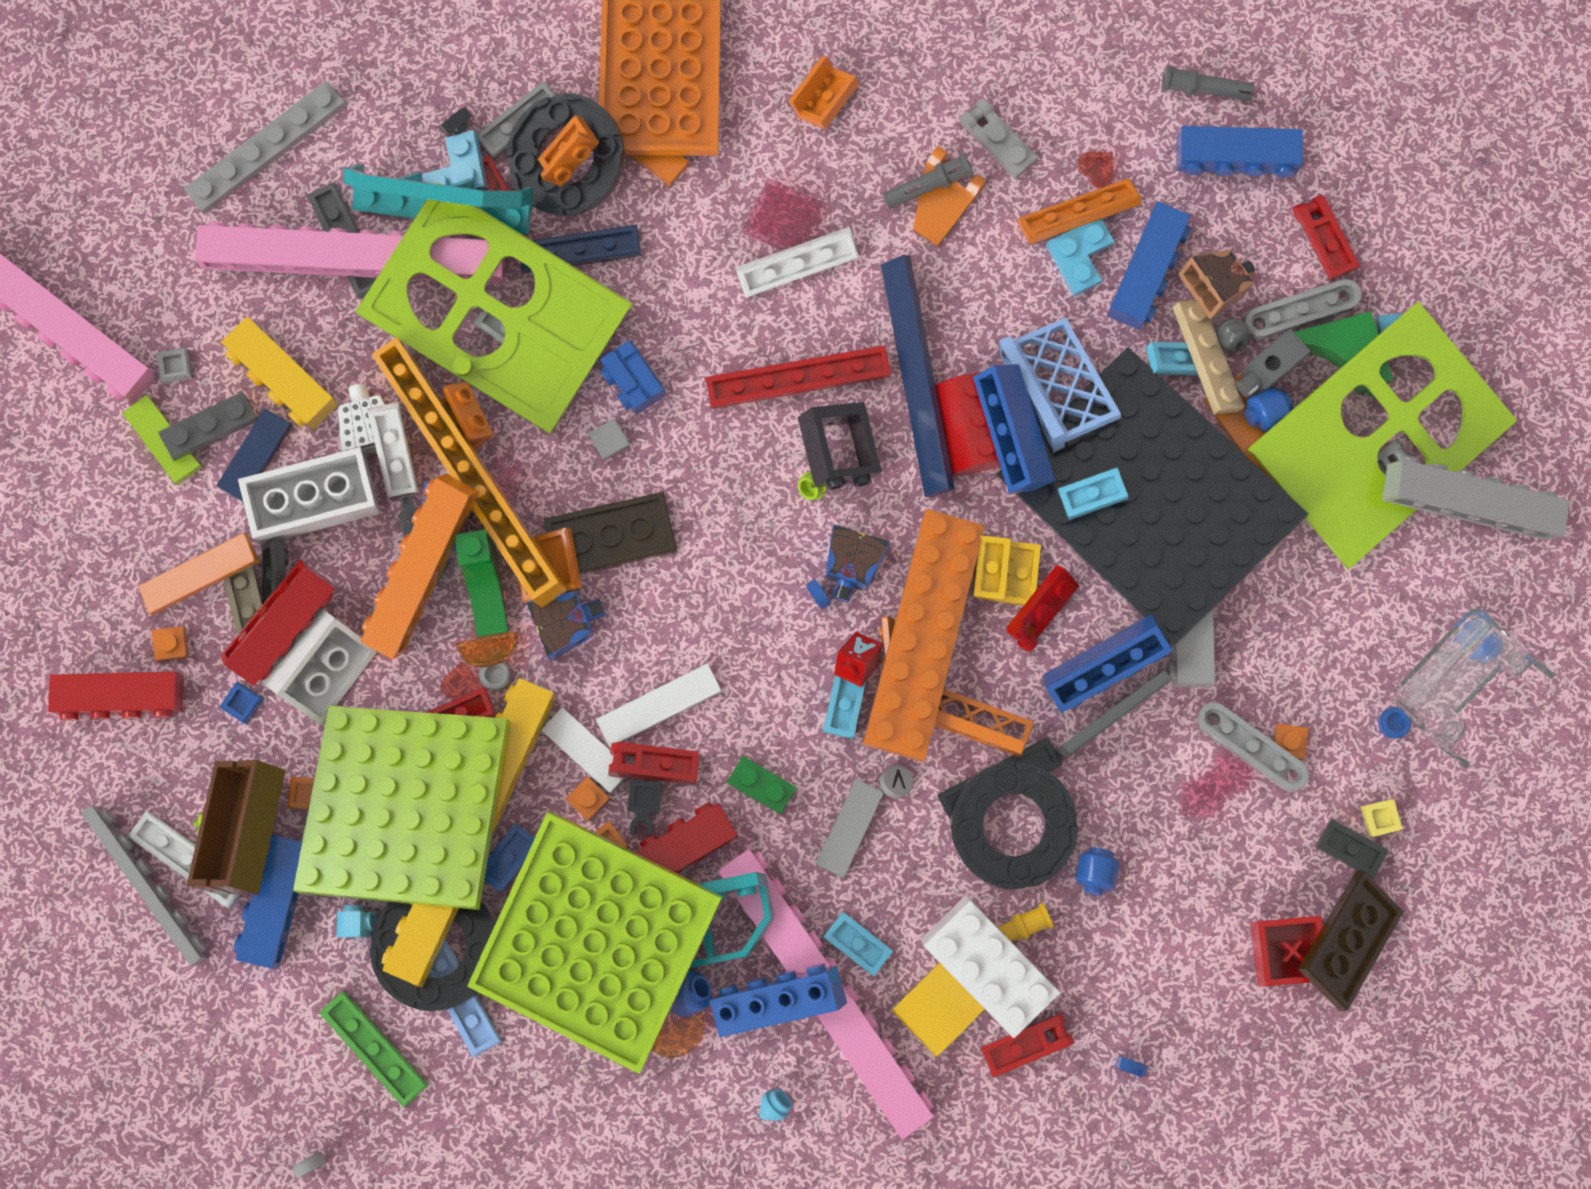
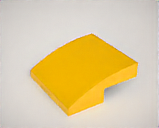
[973,535,1041,606]
[891,962,985,1057]

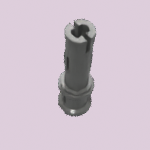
[1161,64,1255,102]
[883,152,975,209]

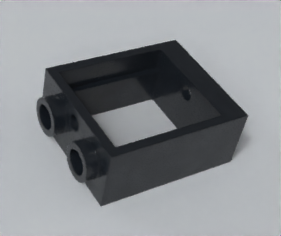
[797,402,882,490]

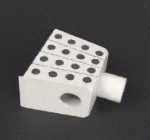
[338,384,386,456]

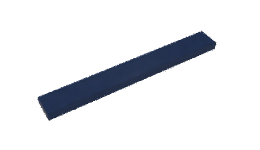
[881,255,955,497]

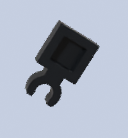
[627,780,662,836]

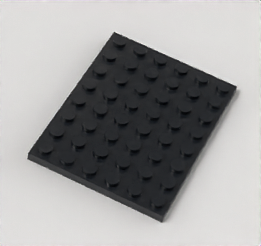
[997,347,1308,647]

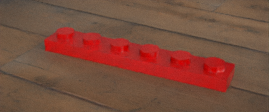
[705,345,891,409]

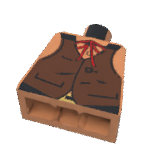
[1178,250,1255,320]

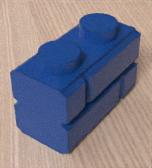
[600,340,666,415]

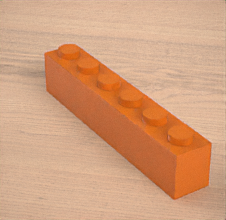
[360,473,479,660]

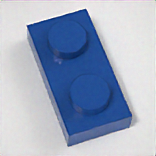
[484,823,535,893]

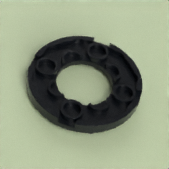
[507,93,625,216]
[950,761,1078,889]
[370,901,496,1012]

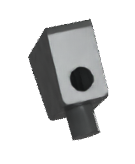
[1236,328,1311,397]

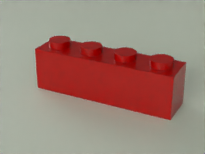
[220,559,335,686]
[48,671,184,721]
[635,802,738,874]

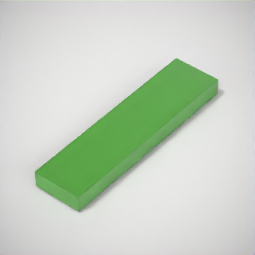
[319,990,429,1108]

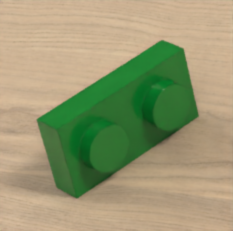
[727,756,797,815]

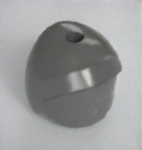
[1217,318,1252,353]

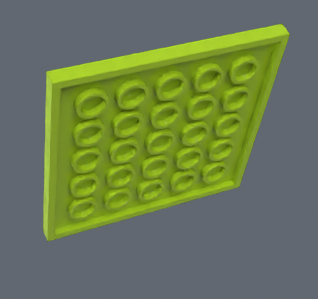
[293,706,511,910]
[467,811,723,1074]

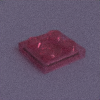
[742,178,822,251]

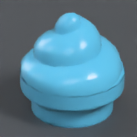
[759,1088,792,1121]

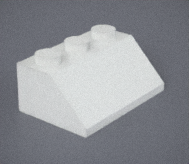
[262,608,378,725]

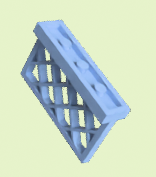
[999,317,1121,453]

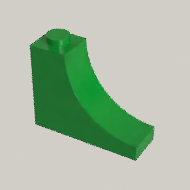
[1294,311,1394,397]
[454,529,509,638]

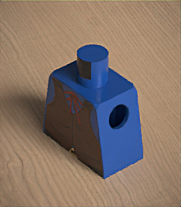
[826,524,890,603]
[526,592,606,661]

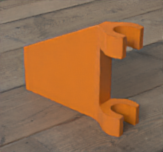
[913,146,986,247]

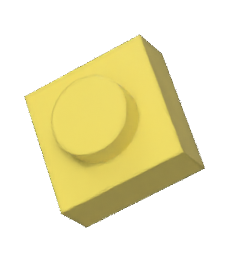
[1360,799,1403,838]

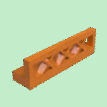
[934,689,1034,758]

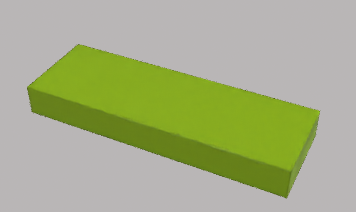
[122,395,203,486]

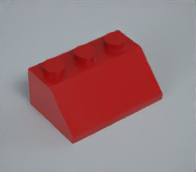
[935,371,1001,477]

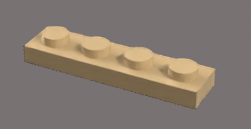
[1172,300,1245,415]

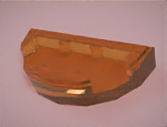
[456,631,519,667]
[652,1012,705,1058]

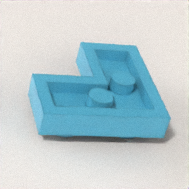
[423,130,488,190]
[1046,219,1114,297]

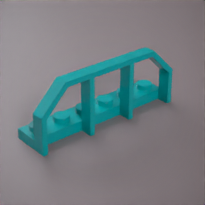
[344,163,534,234]
[690,872,774,969]

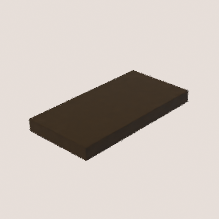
[544,491,677,574]
[1298,870,1403,1012]

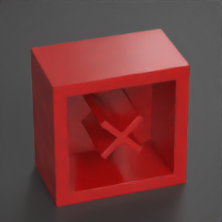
[1250,916,1323,987]

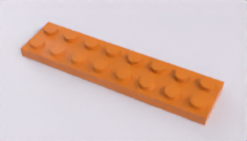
[862,509,985,762]

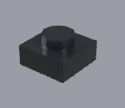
[438,106,472,136]

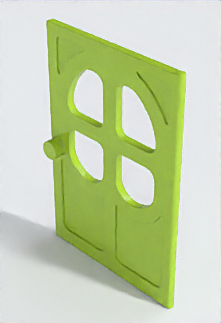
[355,182,633,435]
[1248,302,1517,569]

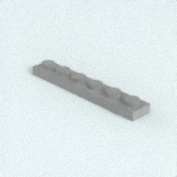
[184,81,346,215]
[81,805,209,966]

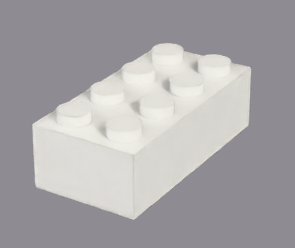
[238,447,380,545]
[920,895,1060,1038]

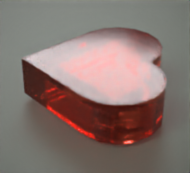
[1077,152,1113,188]
[440,661,483,700]

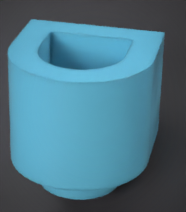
[336,905,377,938]

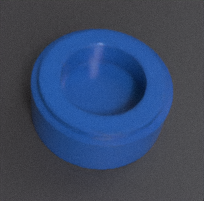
[806,578,832,610]
[1378,707,1412,739]

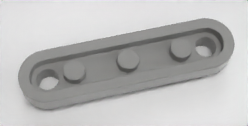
[1243,279,1362,340]
[1197,702,1309,792]

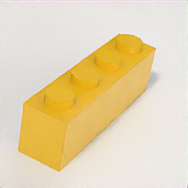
[221,316,339,431]

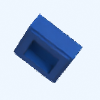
[219,681,264,725]

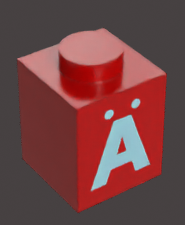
[834,631,883,687]

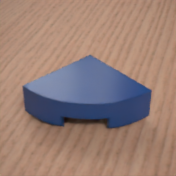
[1115,1056,1149,1077]

